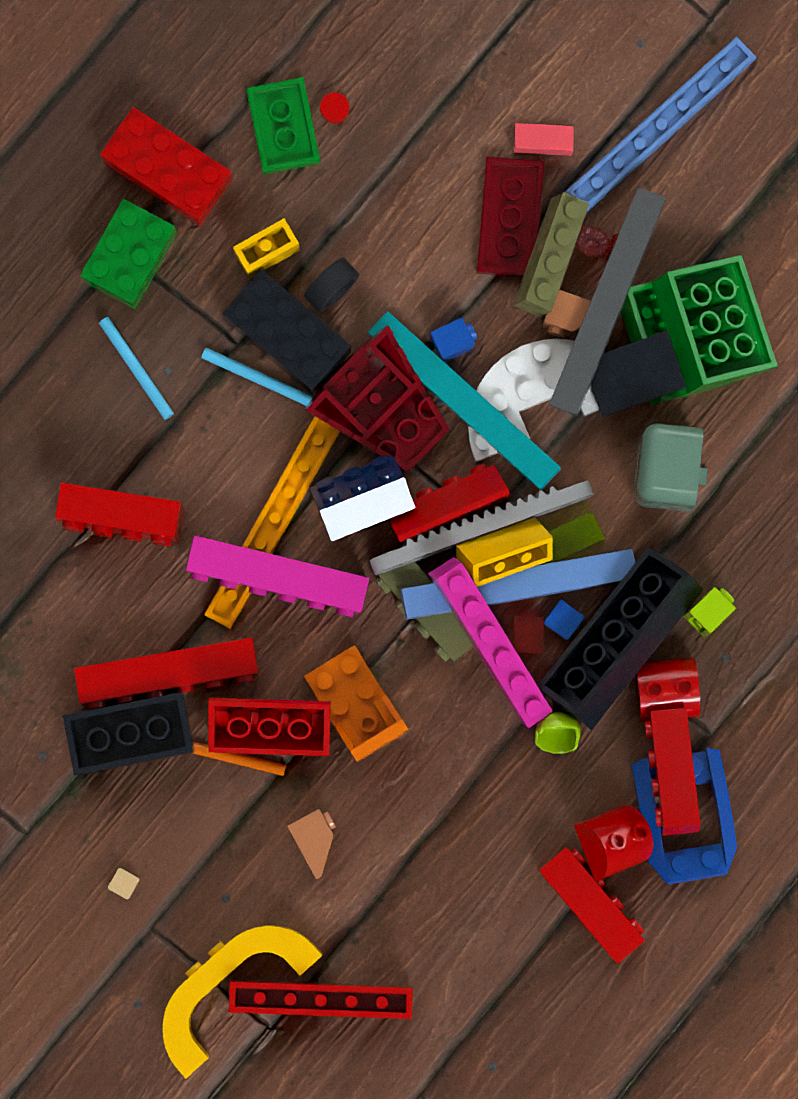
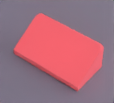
[514,123,574,156]

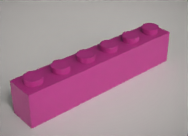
[185,535,369,618]
[428,557,553,728]

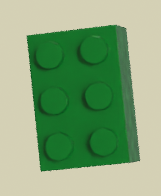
[80,199,178,310]

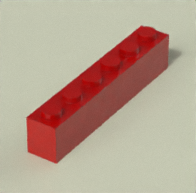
[74,638,259,709]
[229,980,413,1019]

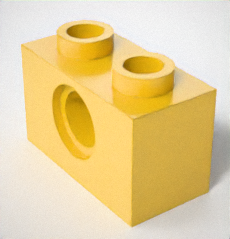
[233,218,300,279]

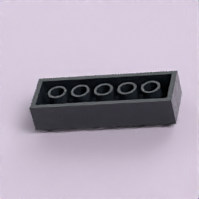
[537,547,703,730]

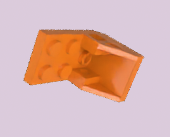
[304,645,408,762]

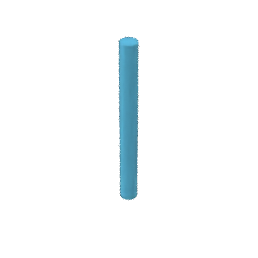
[99,317,174,420]
[201,347,313,406]

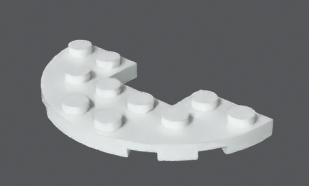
[468,339,599,463]

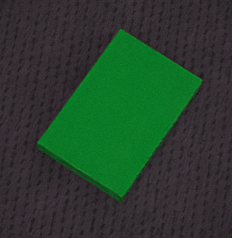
[246,77,321,175]

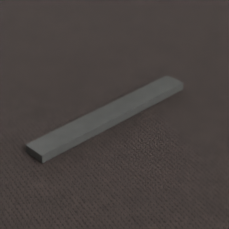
[549,188,666,416]

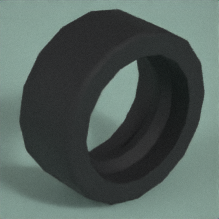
[304,257,359,313]

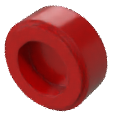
[320,92,350,124]

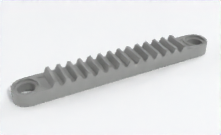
[370,481,594,575]

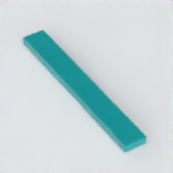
[368,311,561,491]

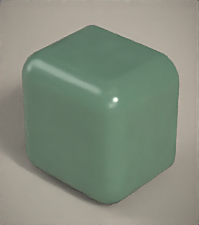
[633,424,708,512]

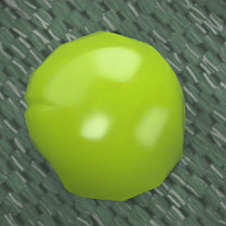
[535,712,581,754]

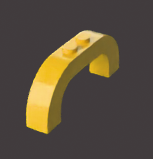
[163,925,323,1079]

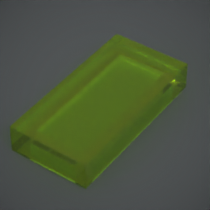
[549,512,605,563]

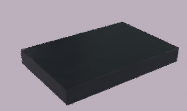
[591,331,688,417]

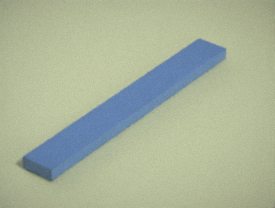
[565,36,757,213]
[400,549,635,620]

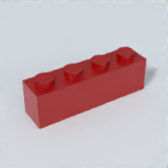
[644,708,701,835]
[538,847,645,964]

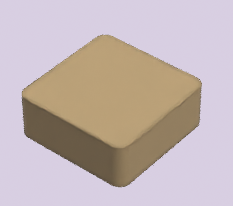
[108,868,140,899]

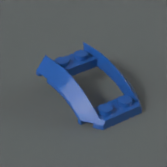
[631,748,737,885]

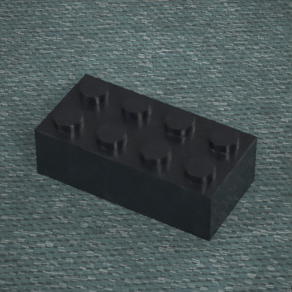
[222,269,351,395]
[63,692,195,776]

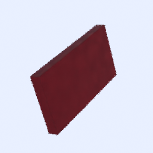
[477,156,545,278]

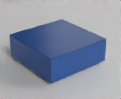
[543,599,585,641]

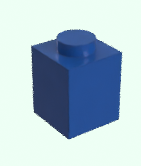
[430,318,477,362]

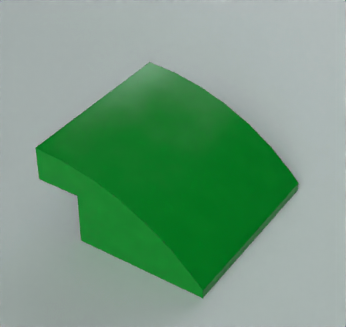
[621,255,778,406]

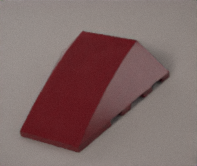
[304,325,450,472]

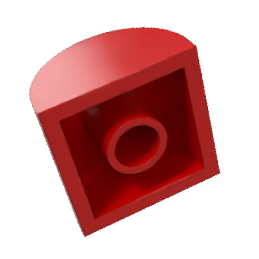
[634,657,700,722]
[574,805,653,882]

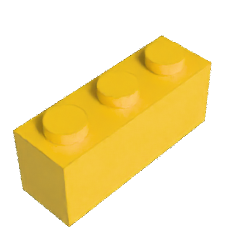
[456,517,553,587]

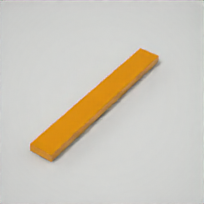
[204,416,340,630]

